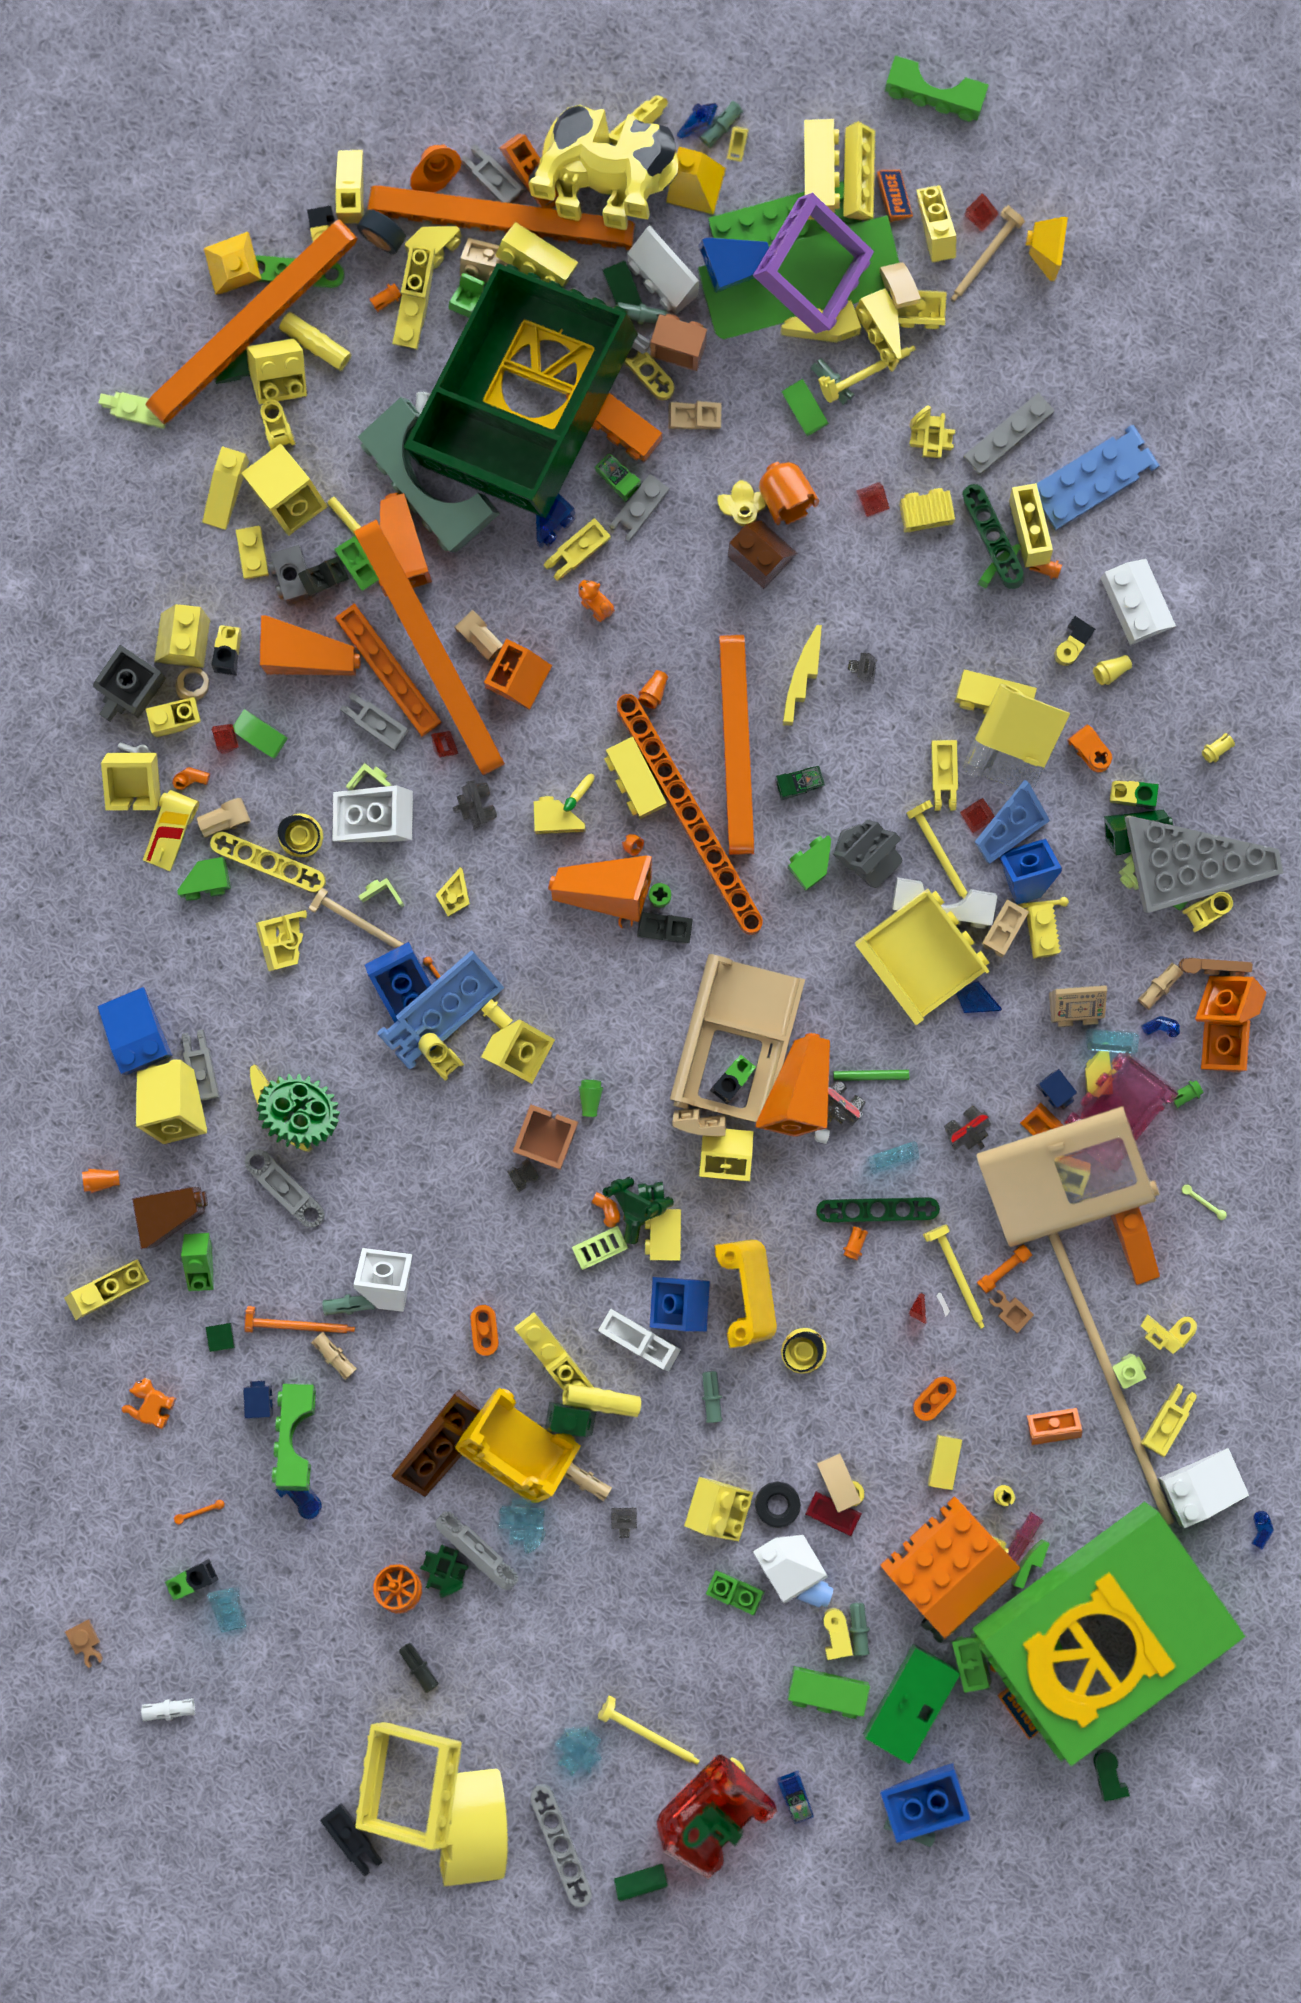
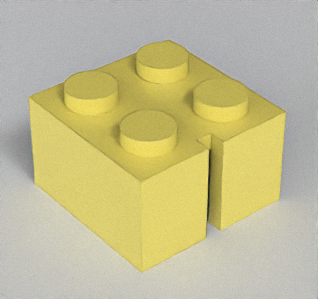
[101,753,161,810]

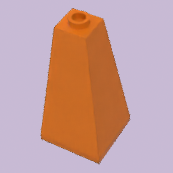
[379,492,432,597]
[260,615,361,675]
[548,855,652,922]
[756,1033,830,1137]

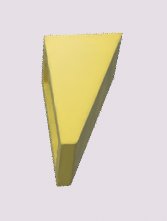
[727,126,749,162]

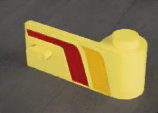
[143,790,199,871]

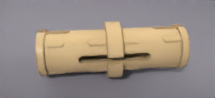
[1137,963,1184,1010]
[311,1332,357,1380]
[564,1463,612,1502]

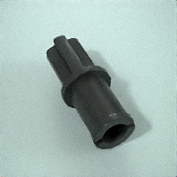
[399,1643,439,1693]

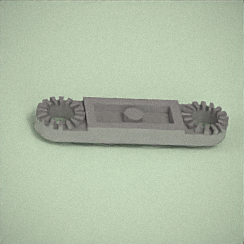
[245,1149,325,1227]
[436,1511,519,1590]

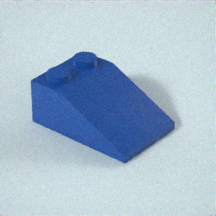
[365,942,432,1023]
[98,987,172,1075]
[880,1763,971,1843]

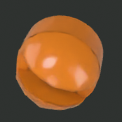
[622,834,644,856]

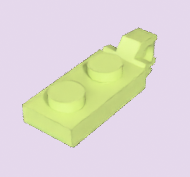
[98,392,166,429]

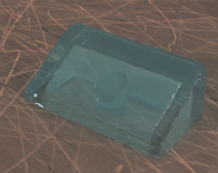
[1085,1028,1139,1054]
[867,1141,920,1174]

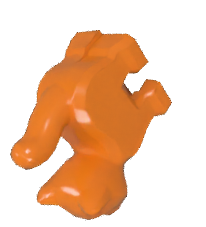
[578,580,615,622]
[122,1378,176,1429]

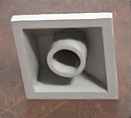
[354,1248,412,1312]
[753,1535,828,1604]

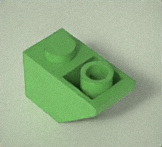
[788,835,831,891]
[177,857,231,901]
[181,1233,214,1291]

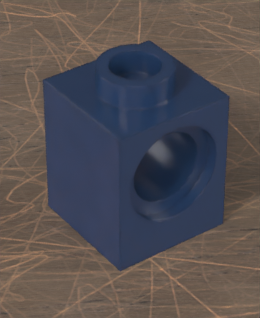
[1036,1069,1077,1109]
[243,1381,273,1419]

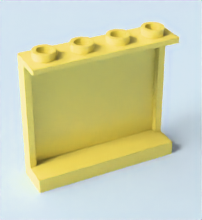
[855,889,990,1025]

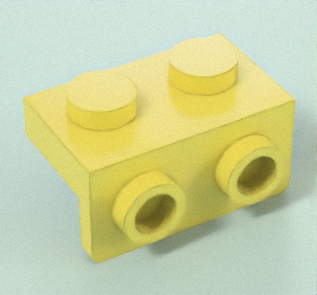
[898,290,947,329]

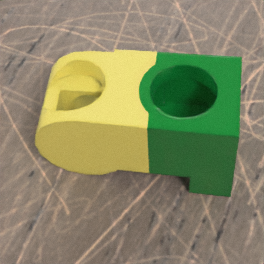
[1110,781,1159,810]

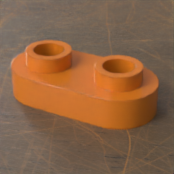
[470,1305,499,1356]
[913,1376,956,1421]

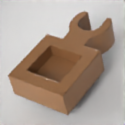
[988,1290,1034,1333]
[65,1619,103,1668]

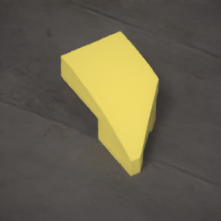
[1085,1043,1113,1096]

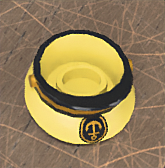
[277,813,323,857]
[781,1328,827,1374]

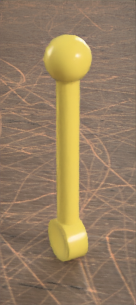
[1018,897,1069,908]

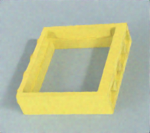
[355,1722,462,1850]

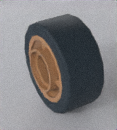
[357,210,406,254]

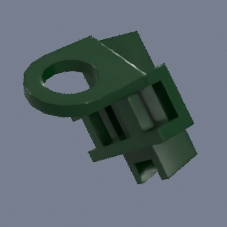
[420,1544,469,1598]
[683,1801,744,1849]

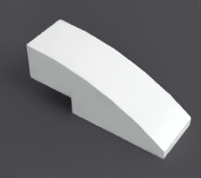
[598,1309,681,1372]

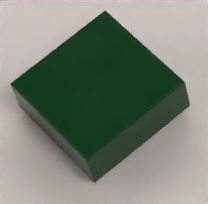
[206,1323,235,1352]

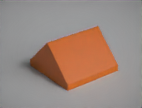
[1201,1020,1250,1072]

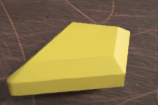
[436,868,470,917]

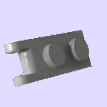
[610,474,670,542]

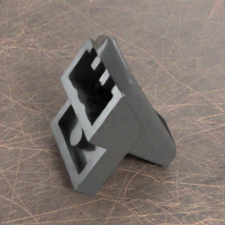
[833,820,902,888]

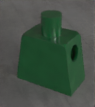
[545,1402,596,1437]

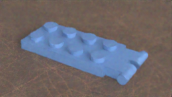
[1037,425,1160,531]
[377,950,504,1069]

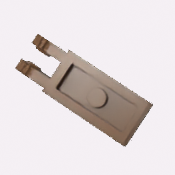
[1178,958,1253,977]

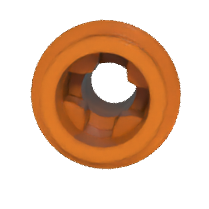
[638,670,668,709]
[82,1168,120,1193]

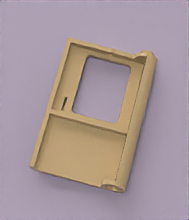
[670,954,805,1123]

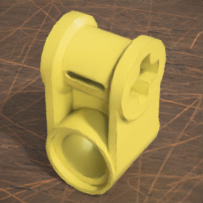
[260,400,295,450]
[1182,892,1233,933]
[418,1033,464,1081]

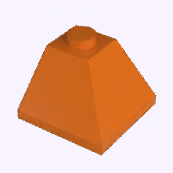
[1195,976,1267,1023]

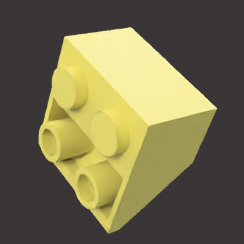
[247,338,307,404]
[699,1129,754,1182]
[684,1477,754,1541]

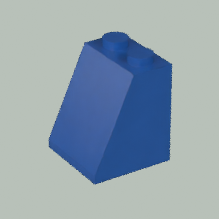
[698,238,769,293]

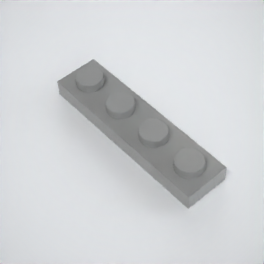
[963,392,1055,475]

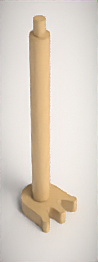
[951,205,1025,302]
[308,888,403,949]

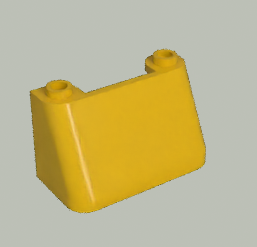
[714,1239,777,1348]
[455,1388,581,1503]

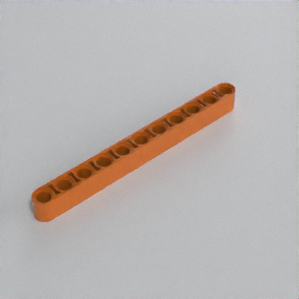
[367,185,635,251]
[145,220,358,424]
[354,519,505,776]
[617,694,763,935]

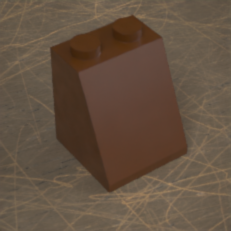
[728,520,797,589]
[132,1187,208,1249]

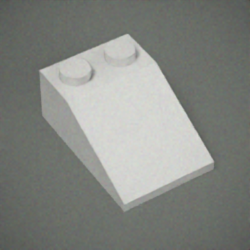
[332,785,413,842]
[1159,1448,1249,1528]

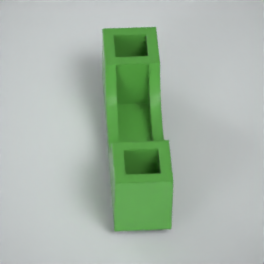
[885,55,989,121]
[272,1384,316,1491]

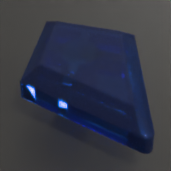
[676,103,718,139]
[956,981,1002,1014]

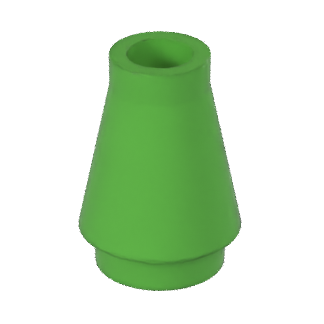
[578,1080,603,1117]

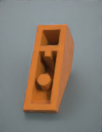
[499,134,559,209]
[1111,1207,1160,1285]

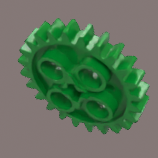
[256,1074,340,1149]

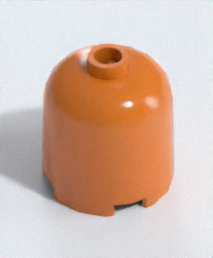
[759,462,820,526]

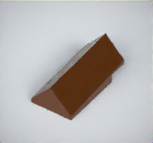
[391,1389,481,1497]

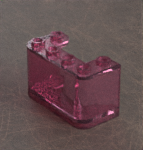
[1064,1051,1179,1174]

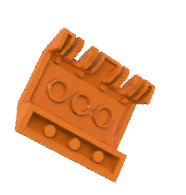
[880,1496,1021,1639]

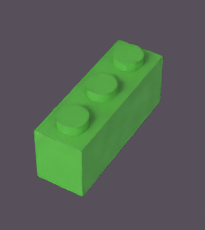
[787,1666,870,1719]

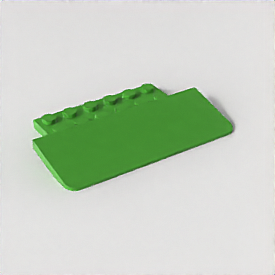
[698,181,900,339]

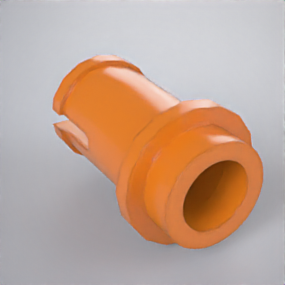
[369,283,402,312]
[1029,560,1063,580]
[843,1226,868,1260]

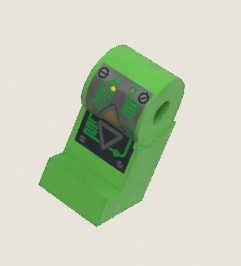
[594,453,641,502]

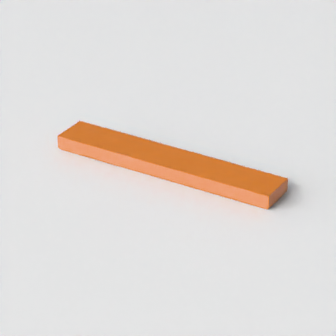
[335,603,442,737]

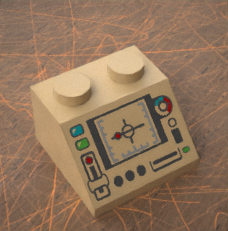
[1049,986,1107,1027]

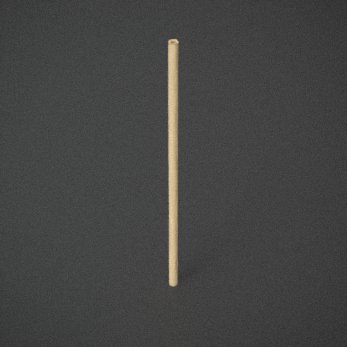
[1048,1232,1174,1525]

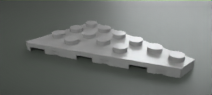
[1124,816,1283,913]

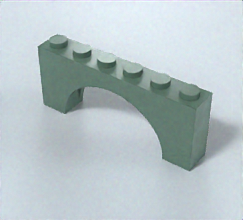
[358,397,500,553]

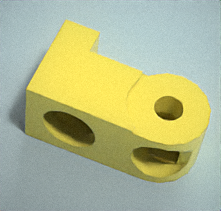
[823,1608,853,1660]

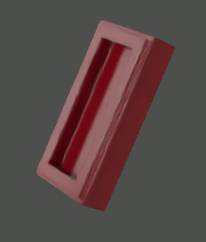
[805,1491,862,1537]

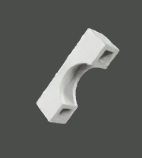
[892,877,997,929]

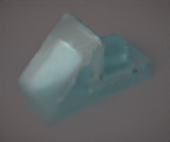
[208,1587,246,1633]

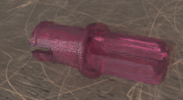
[1008,1511,1044,1562]

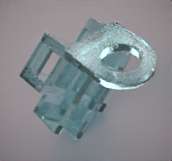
[498,1498,546,1554]
[555,1726,602,1776]

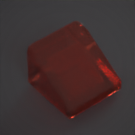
[964,193,999,231]
[856,482,890,517]
[960,797,995,833]
[908,1293,926,1324]

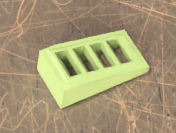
[572,1226,628,1270]

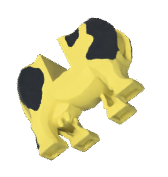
[528,105,678,230]

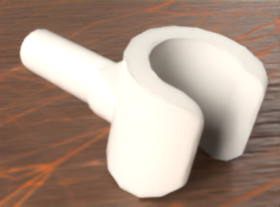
[118,743,151,753]
[814,1129,830,1144]

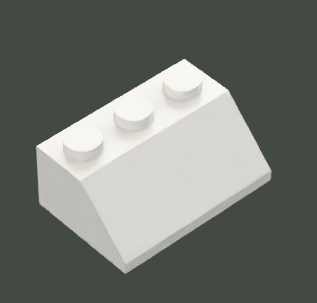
[627,225,699,315]
[1101,559,1176,646]

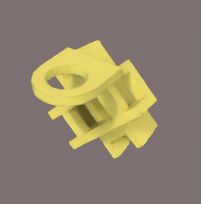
[909,405,955,458]
[1141,1314,1197,1354]

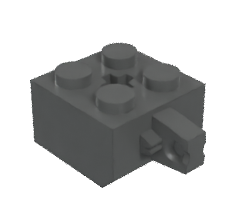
[93,645,166,722]

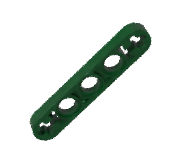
[962,484,1025,589]
[816,1197,940,1222]

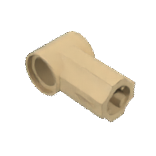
[454,610,503,661]
[197,798,251,838]

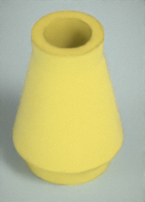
[1093,655,1132,685]

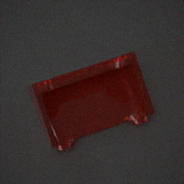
[657,1754,777,1879]

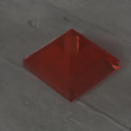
[431,731,458,758]

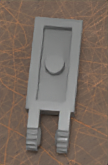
[461,144,524,203]
[340,693,409,751]
[182,1029,220,1101]

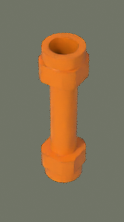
[976,1244,1033,1294]

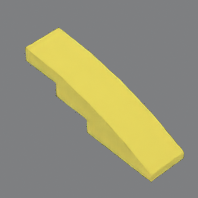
[782,625,822,726]

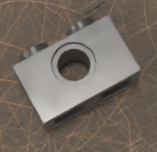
[268,545,316,605]

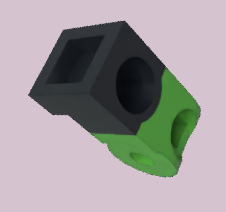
[710,1055,756,1104]
[165,1559,219,1601]

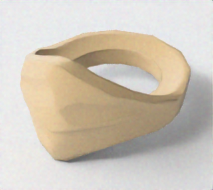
[175,667,209,702]

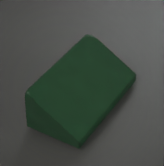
[614,1863,668,1902]

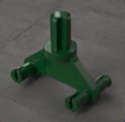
[603,1176,674,1244]

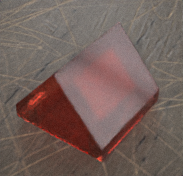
[212,724,239,754]

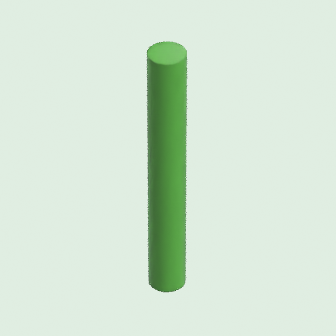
[833,1070,909,1081]

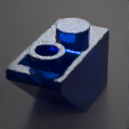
[536,493,575,548]

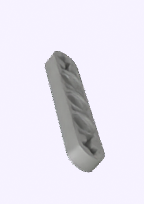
[531,1784,592,1907]

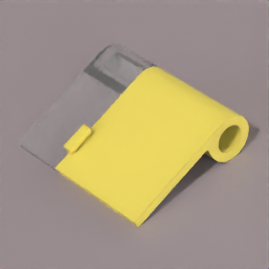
[962,684,1070,791]

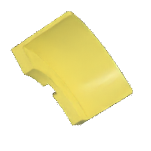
[439,1769,508,1886]

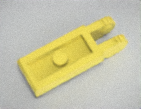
[544,518,611,581]
[931,740,958,811]
[1141,1384,1197,1457]

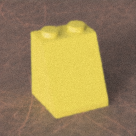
[241,444,328,536]
[154,604,210,668]
[136,1060,207,1144]

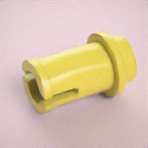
[1202,733,1235,763]
[481,999,513,1030]
[993,1485,1015,1506]

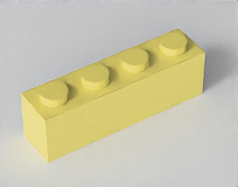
[804,119,840,220]

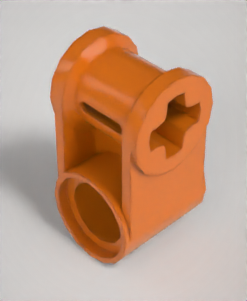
[1067,724,1112,773]

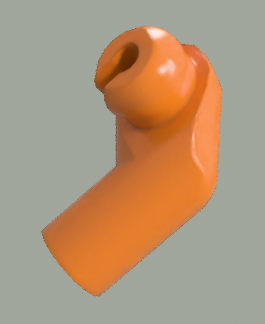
[172,767,210,790]
[591,1192,621,1228]

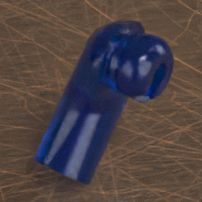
[1141,1016,1180,1038]
[1252,1511,1274,1550]

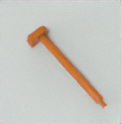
[245,1306,355,1333]

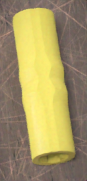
[279,312,352,371]
[562,1384,641,1417]

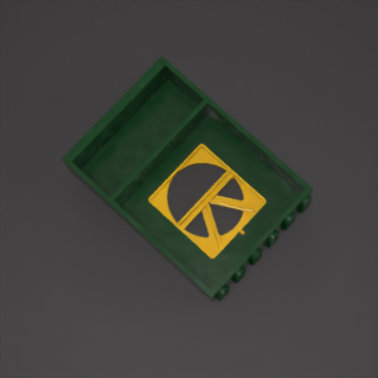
[404,263,638,518]

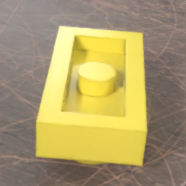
[236,526,269,579]

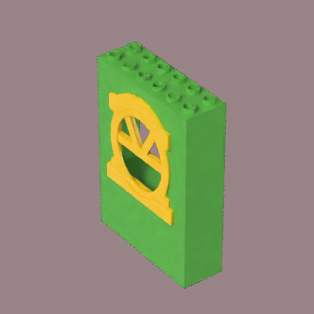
[972,1501,1246,1766]

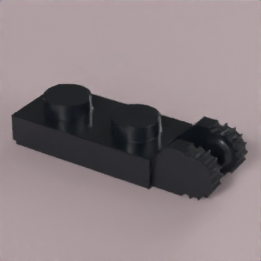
[320,1803,383,1876]

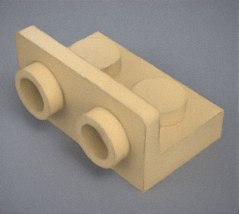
[459,238,507,283]

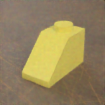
[533,796,585,834]

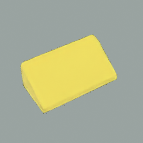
[927,1435,962,1490]

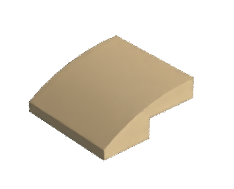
[672,1108,727,1136]

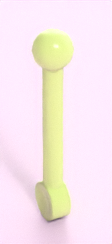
[1182,1185,1227,1220]

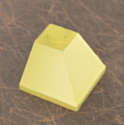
[481,1020,555,1084]

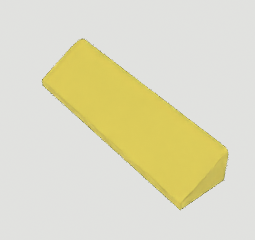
[843,121,875,221]

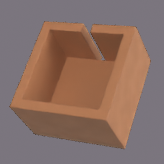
[650,314,707,371]
[513,1104,579,1170]

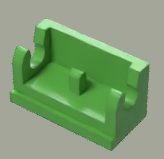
[952,1633,992,1693]

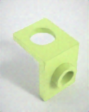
[346,763,392,790]
[358,878,405,907]

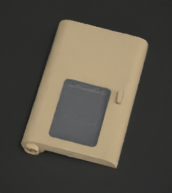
[977,1107,1160,1247]

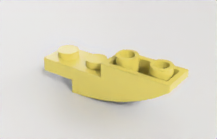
[392,243,435,350]
[514,1312,594,1390]

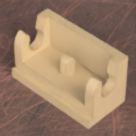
[982,899,1029,958]

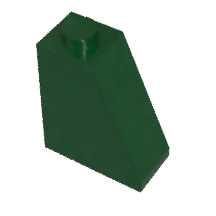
[1104,809,1173,856]

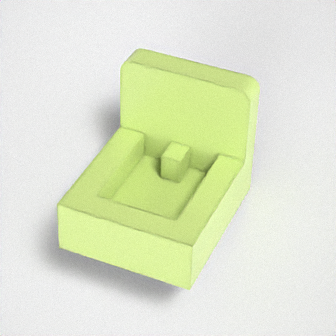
[1118,853,1139,890]
[1112,1354,1146,1389]

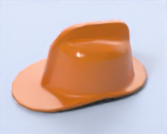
[410,144,462,193]

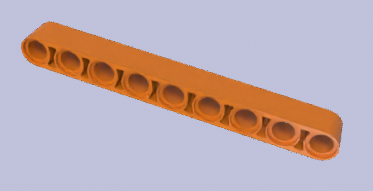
[719,635,754,855]

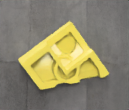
[256,910,307,971]

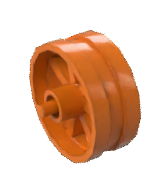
[373,1564,422,1614]

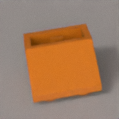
[484,638,552,710]

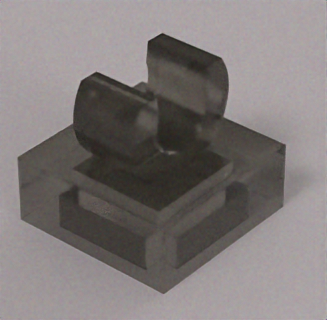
[848,653,877,684]
[611,1508,637,1538]

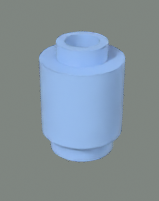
[796,1581,833,1608]

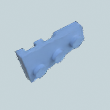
[975,780,1050,864]

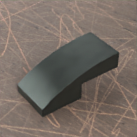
[298,557,349,596]
[637,912,693,944]

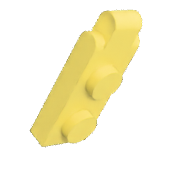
[609,95,668,145]

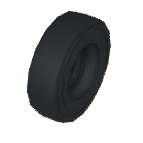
[755,1481,801,1528]

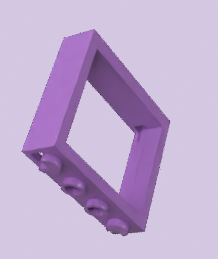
[753,192,874,334]

